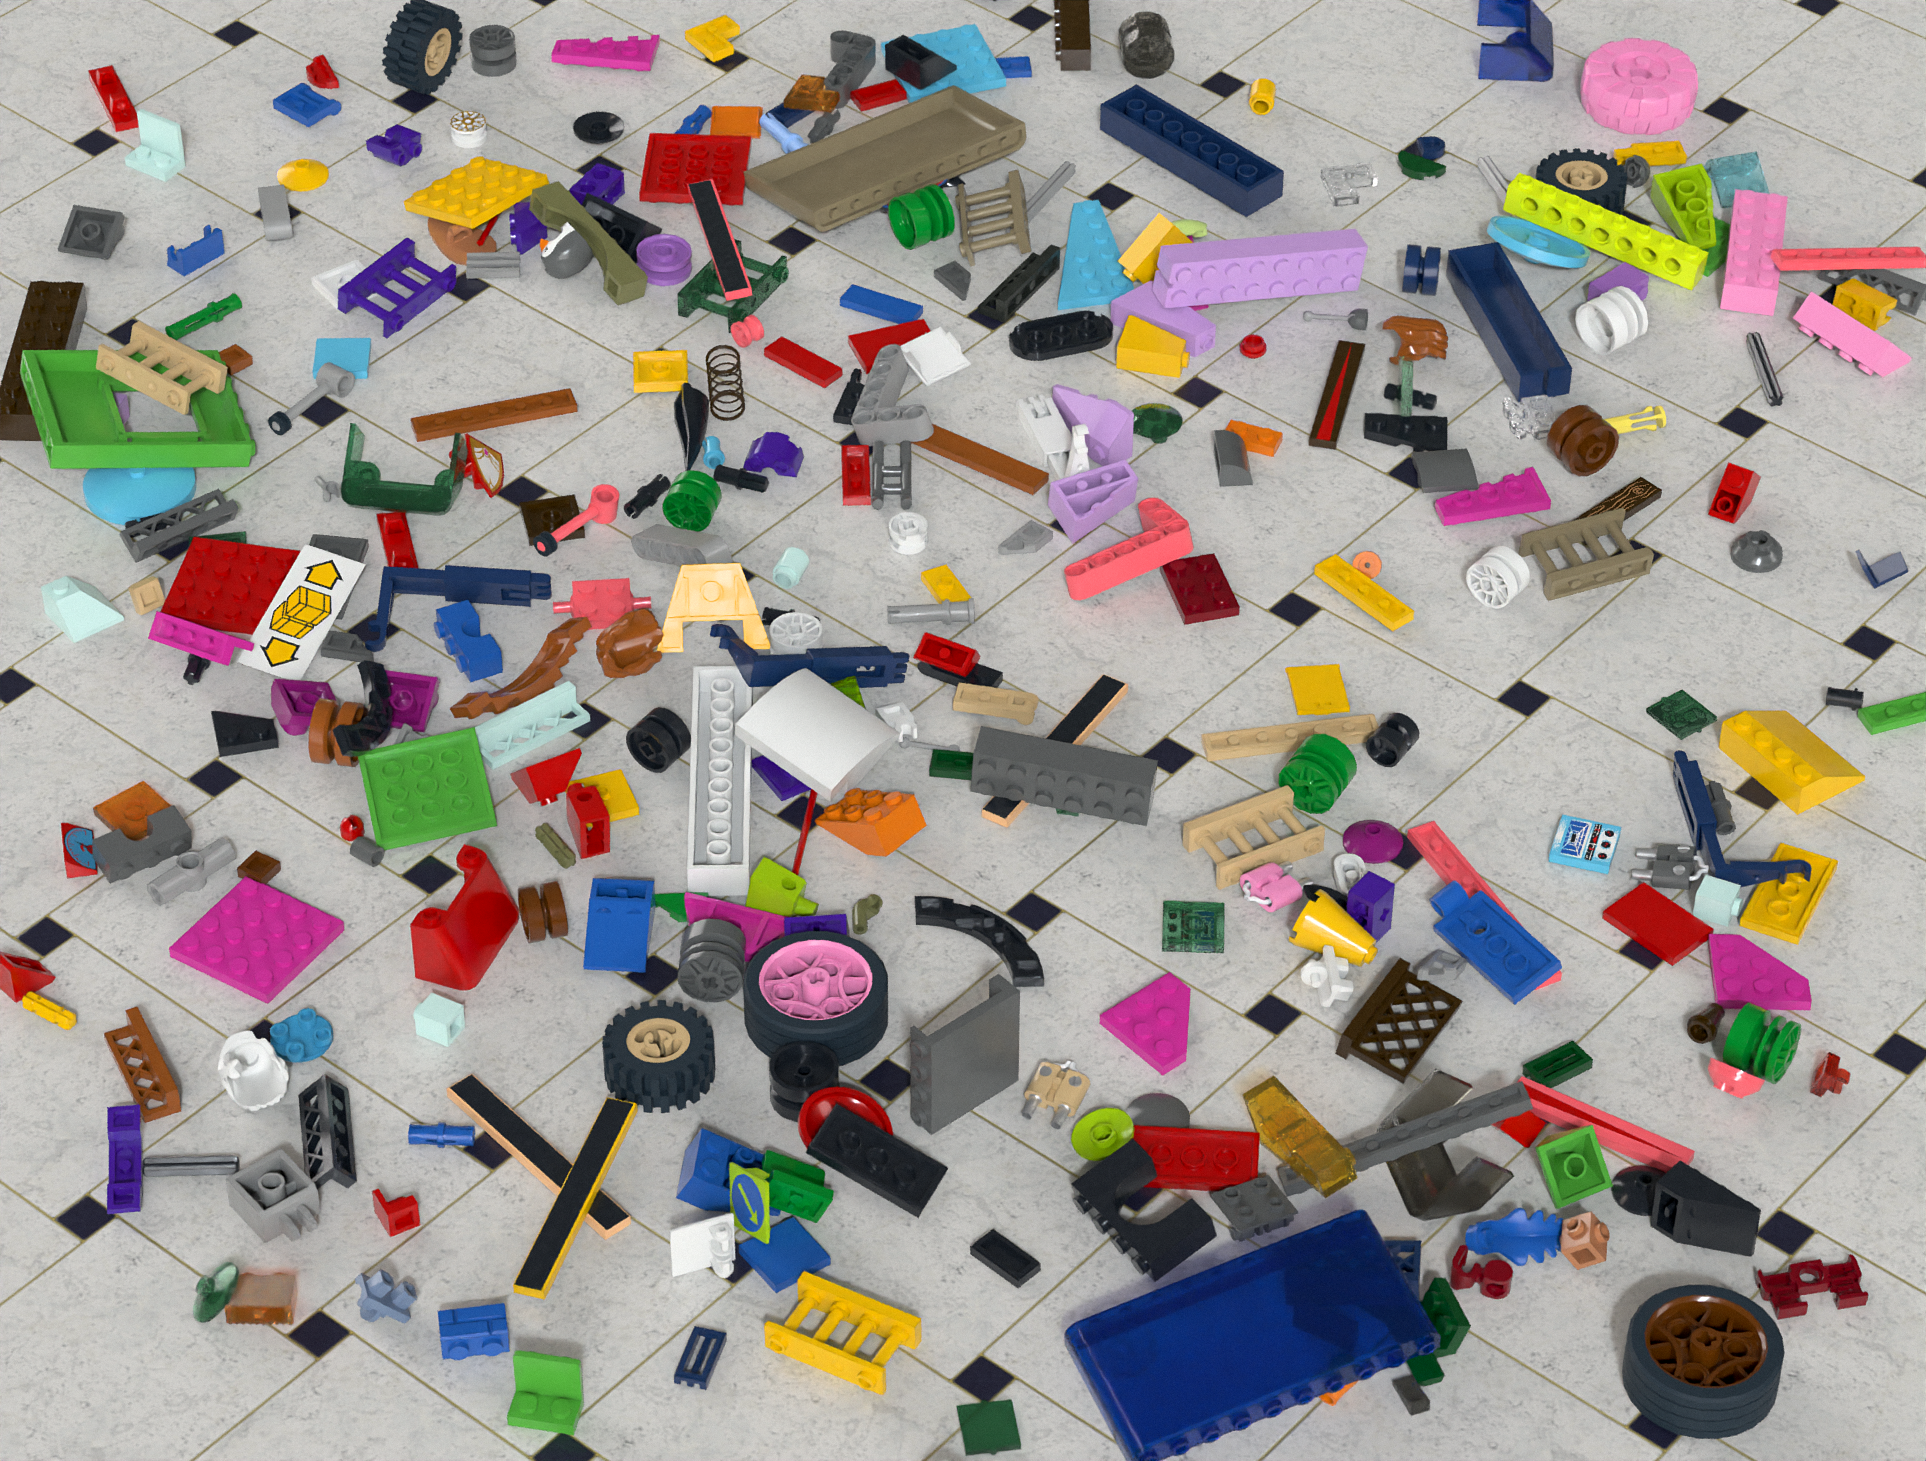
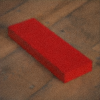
[764,336,843,388]
[841,445,871,506]

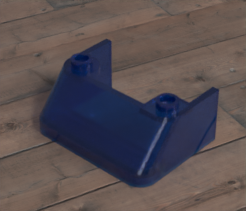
[1477,0,1554,82]

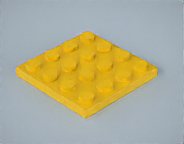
[403,156,549,229]

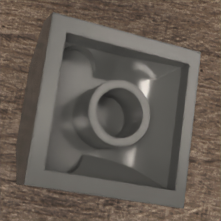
[57,205,125,260]

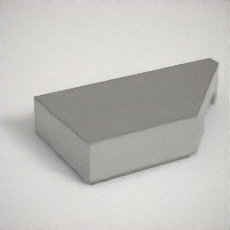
[998,520,1053,555]
[1417,950,1467,980]

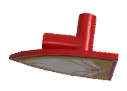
[457,433,504,498]

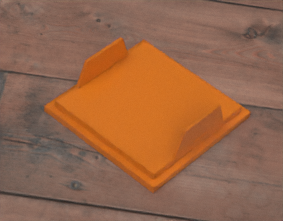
[710,106,763,139]

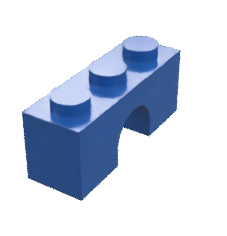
[433,600,503,683]

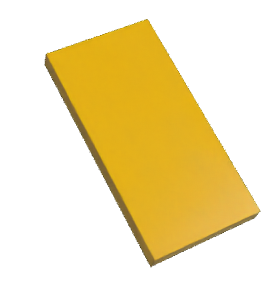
[1739,842,1838,945]

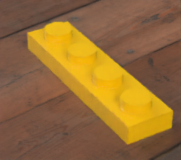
[1314,554,1414,632]

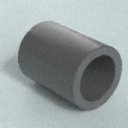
[350,837,384,867]

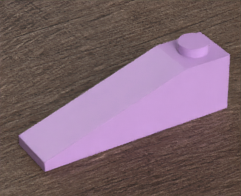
[1053,384,1134,466]

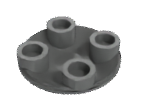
[1126,1093,1190,1128]

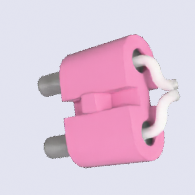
[1240,861,1314,912]

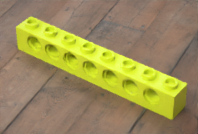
[1503,172,1709,291]

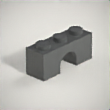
[92,805,192,884]

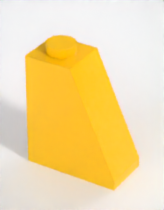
[1118,213,1193,284]
[1116,315,1190,378]

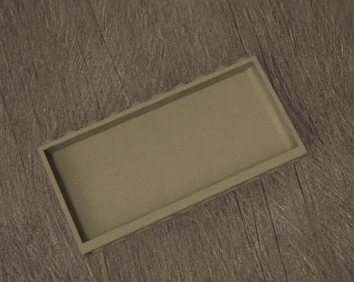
[744,85,1026,232]

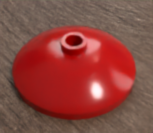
[798,1087,893,1149]

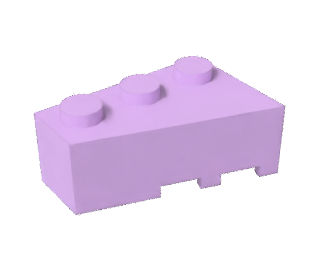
[1048,459,1138,544]

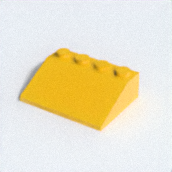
[1719,710,1865,815]

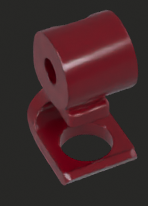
[1449,1245,1513,1299]

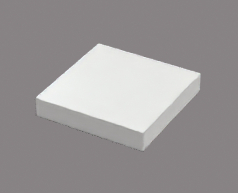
[311,260,379,311]

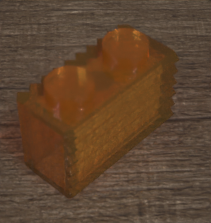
[224,1272,298,1325]

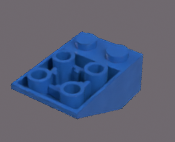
[583,878,656,972]
[676,1128,781,1216]

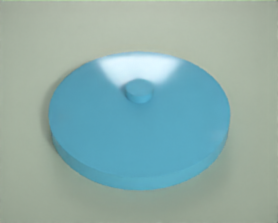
[1487,216,1590,268]
[83,467,196,525]

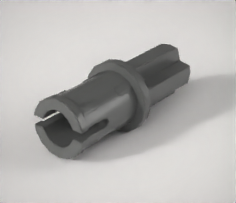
[808,107,841,144]
[1706,781,1736,835]

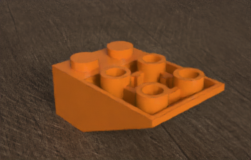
[815,788,927,857]

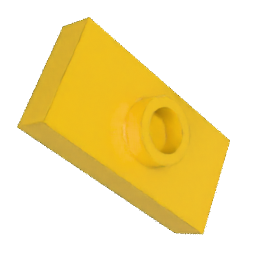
[921,564,971,604]

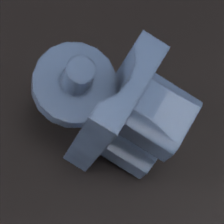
[355,1269,417,1324]

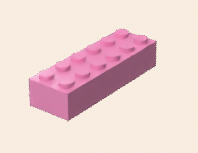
[1720,189,1788,316]

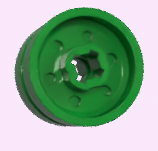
[662,470,722,532]

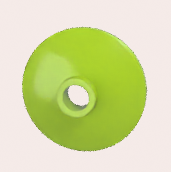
[1071,1108,1134,1161]

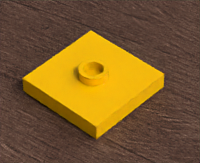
[633,350,688,393]
[565,769,639,828]

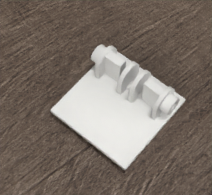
[669,1213,735,1278]

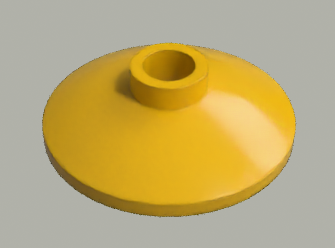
[277,159,329,191]

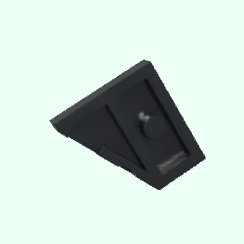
[211,711,279,757]

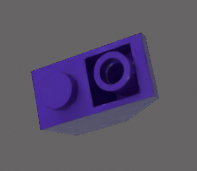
[509,202,548,255]

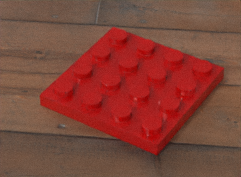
[639,133,752,206]
[160,537,301,635]

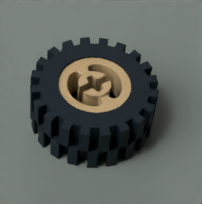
[382,0,463,95]
[1535,148,1628,215]
[602,1000,716,1113]

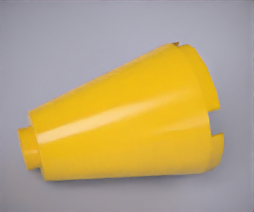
[1289,889,1378,967]

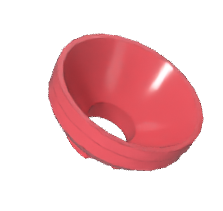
[1707,1058,1765,1099]

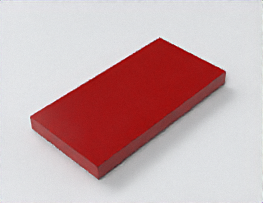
[1132,1125,1260,1192]

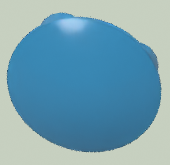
[270,1008,334,1063]

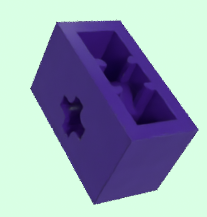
[1347,871,1395,943]

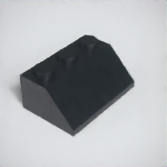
[581,193,662,263]

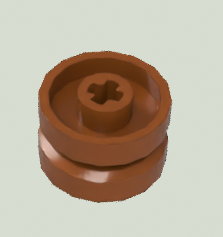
[308,698,364,767]

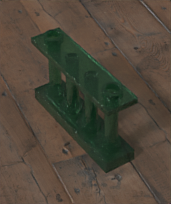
[677,239,789,333]

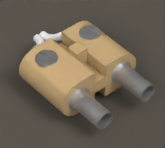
[1021,1060,1091,1129]

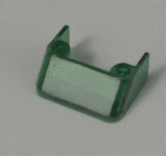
[341,423,468,516]

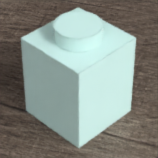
[1693,875,1743,927]
[413,993,465,1047]

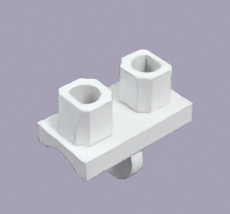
[1300,945,1354,1007]

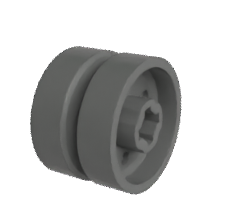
[469,25,517,77]

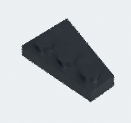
[1364,413,1448,452]

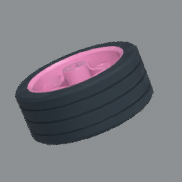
[743,931,888,1066]

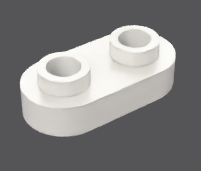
[1333,853,1367,896]

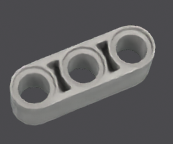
[258,185,293,241]

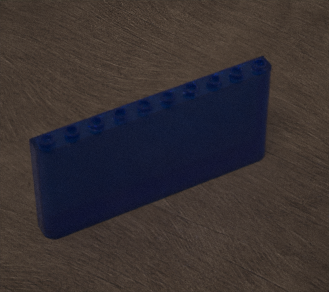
[1064,1210,1440,1461]

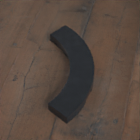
[333,660,393,757]
[915,896,1044,987]

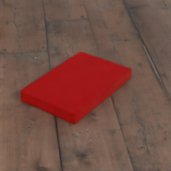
[848,319,931,374]
[1602,882,1714,966]

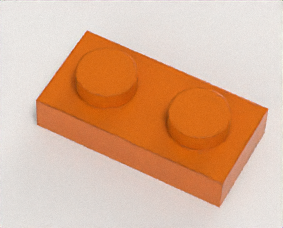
[1225,420,1283,457]

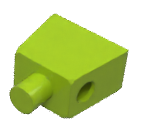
[745,857,819,917]

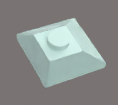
[41,576,124,643]

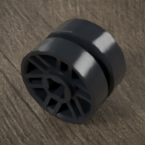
[626,707,691,773]

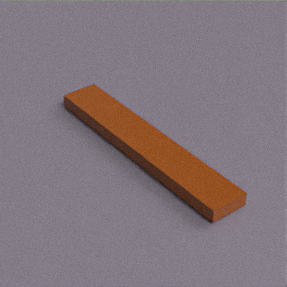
[410,388,578,442]
[911,424,1049,495]

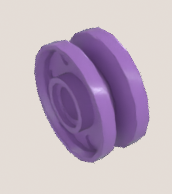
[636,234,692,286]

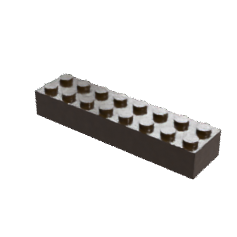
[0,281,87,441]

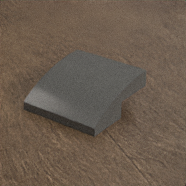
[1412,448,1478,493]

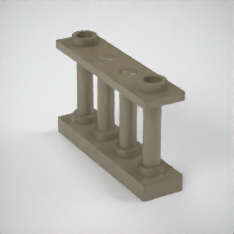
[955,170,1032,267]
[1518,508,1654,601]

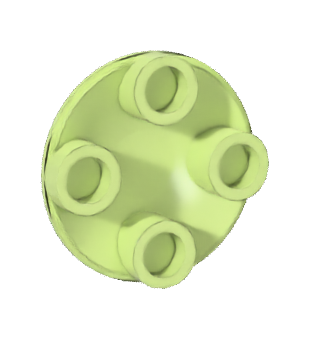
[1171,219,1208,237]

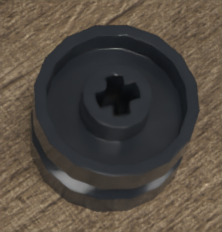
[769,1041,840,1122]

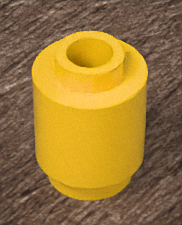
[1249,78,1276,115]

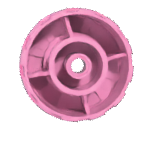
[1581,38,1698,135]

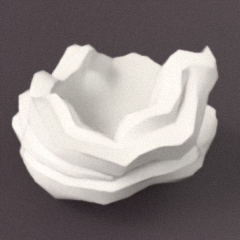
[218,1031,289,1111]

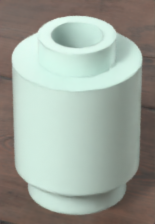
[773,547,809,589]

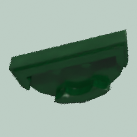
[1397,150,1446,180]

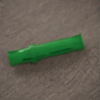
[165,293,242,340]

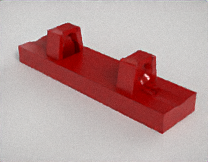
[88,65,139,132]
[376,510,418,568]

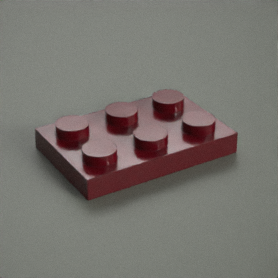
[1160,553,1240,625]

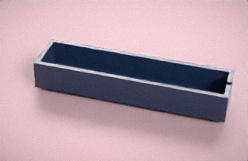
[1446,242,1572,402]

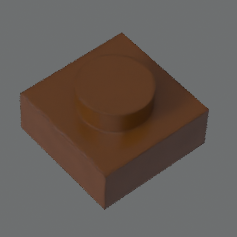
[237,851,281,885]

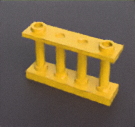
[764,1271,921,1395]

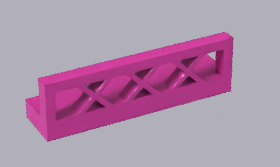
[148,611,255,666]

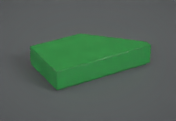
[655,892,709,922]

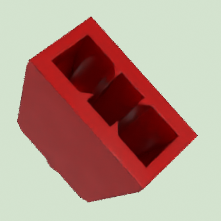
[566,783,610,859]

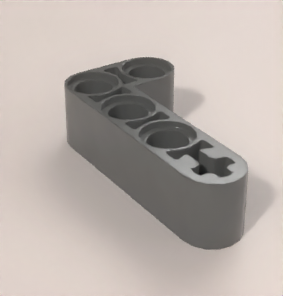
[824,30,876,109]

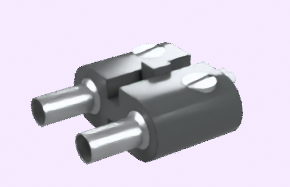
[1632,844,1709,890]

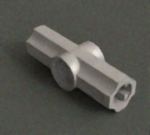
[147,837,236,906]

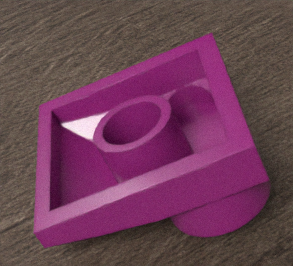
[385,670,440,733]
[271,679,337,736]

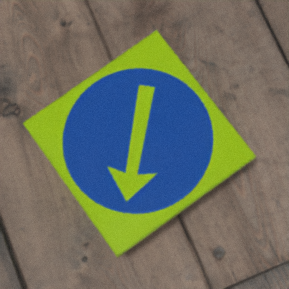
[729,1162,771,1244]

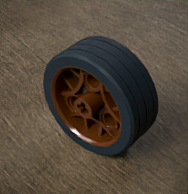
[1622,1285,1785,1439]

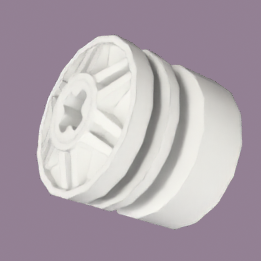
[1575,286,1648,356]

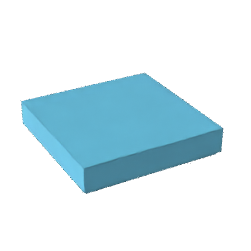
[313,338,372,379]

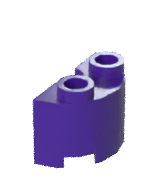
[366,124,422,166]
[743,432,804,477]

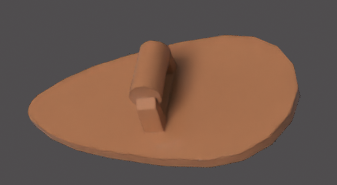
[427,217,497,266]

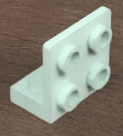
[125,109,185,182]

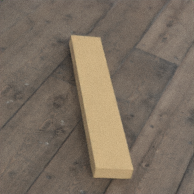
[1201,714,1379,762]

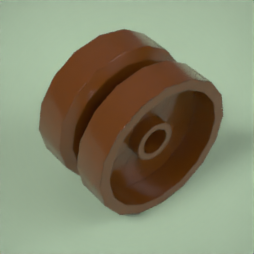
[1547,405,1619,476]

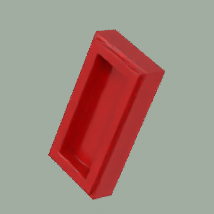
[850,79,907,112]

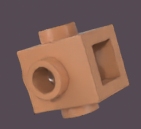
[1559,1211,1610,1270]

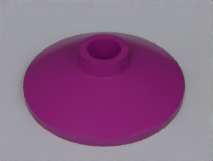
[1343,820,1403,864]

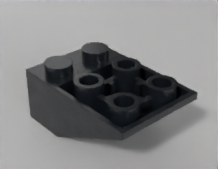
[1650,1161,1761,1257]

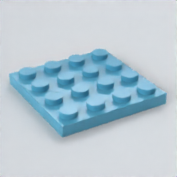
[881,24,1006,103]

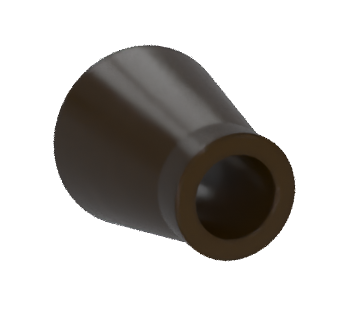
[1687,1003,1725,1044]

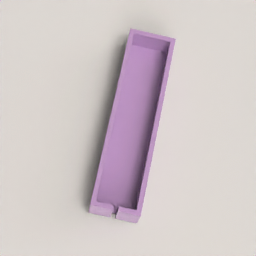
[1152,229,1368,308]

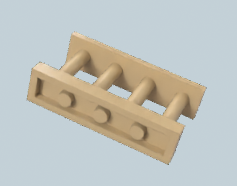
[96,321,228,415]
[1183,785,1325,890]

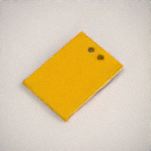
[1285,664,1350,715]

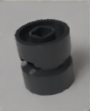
[1366,713,1420,767]

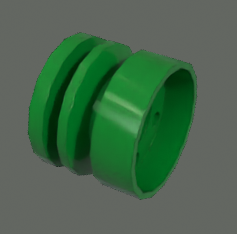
[888,184,955,250]
[1278,734,1357,814]
[1723,1002,1801,1084]

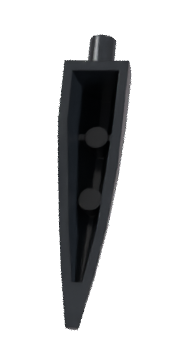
[674,383,709,471]

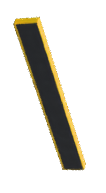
[513,1097,638,1300]

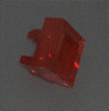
[1810,1052,1851,1097]

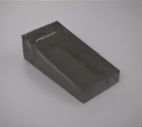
[1392,1375,1430,1416]

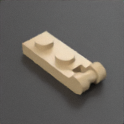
[953,683,1039,725]

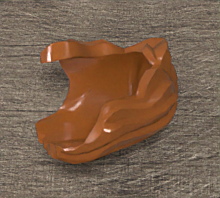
[1383,316,1448,366]
[596,608,664,678]

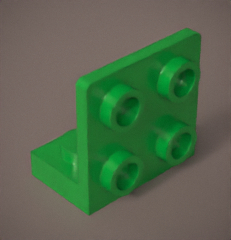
[761,1150,834,1223]

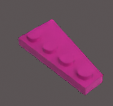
[551,35,660,71]
[1435,466,1551,526]

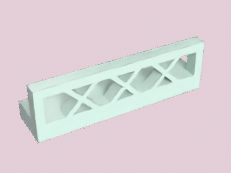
[475,681,590,770]

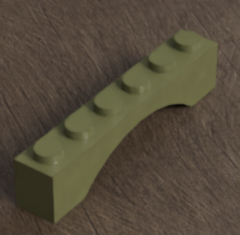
[529,181,648,306]

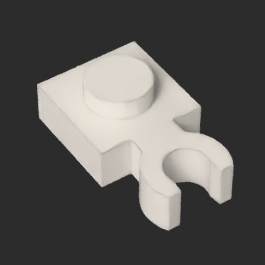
[876,702,917,742]

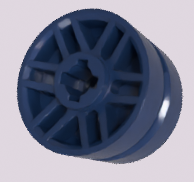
[1402,244,1441,296]

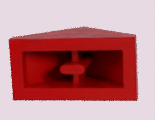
[0,951,56,1003]

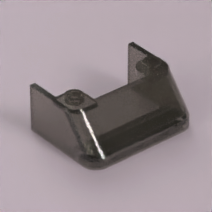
[1376,1069,1514,1221]

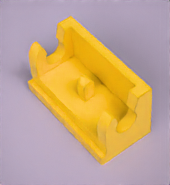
[1832,278,1897,331]

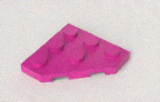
[1708,934,1812,1010]
[1100,972,1191,1076]

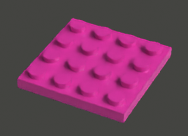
[169,876,345,1004]

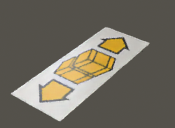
[237,544,366,681]

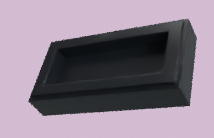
[970,1229,1041,1289]

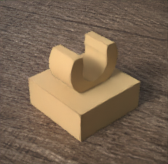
[128,576,165,615]

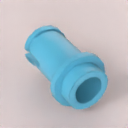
[702,436,725,469]

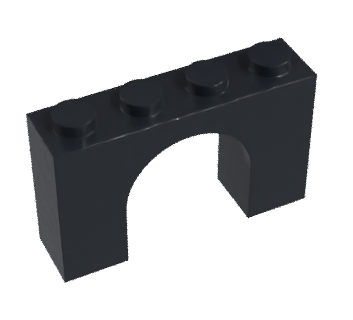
[1071,1139,1217,1282]

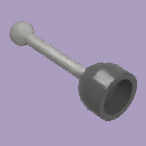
[1303,308,1368,330]

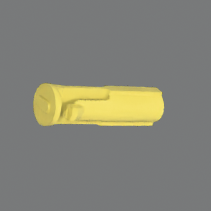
[1604,405,1666,434]

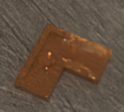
[783,74,840,112]

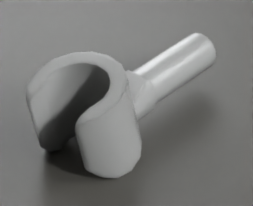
[314,476,340,502]

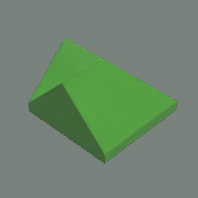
[1535,1125,1613,1209]

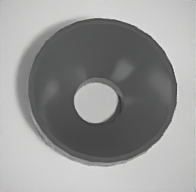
[1730,530,1783,573]

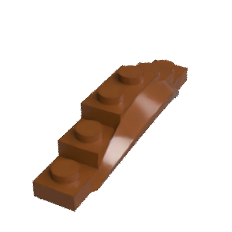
[450,617,592,720]

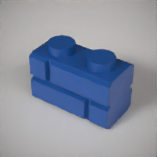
[437,1303,510,1360]

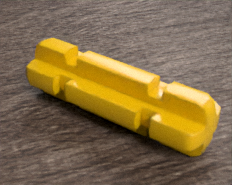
[22,991,77,1030]

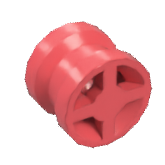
[731,315,764,348]

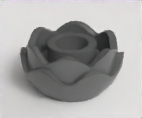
[1624,155,1650,188]

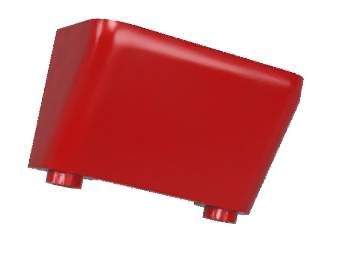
[410,844,519,991]

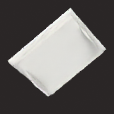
[900,326,971,387]

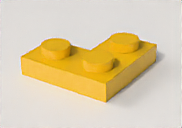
[685,15,740,62]

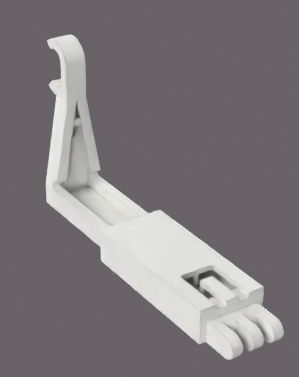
[1016,394,1090,481]

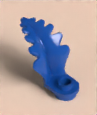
[1465,1208,1563,1266]

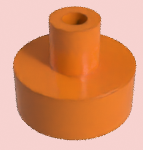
[1353,551,1382,579]

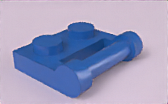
[272,83,341,127]

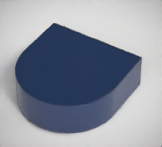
[1416,136,1445,159]

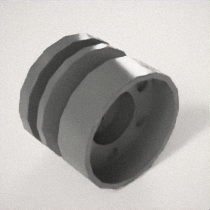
[678,919,746,1002]

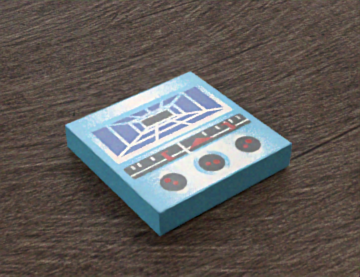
[1549,815,1622,874]

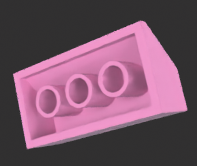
[1793,291,1912,377]

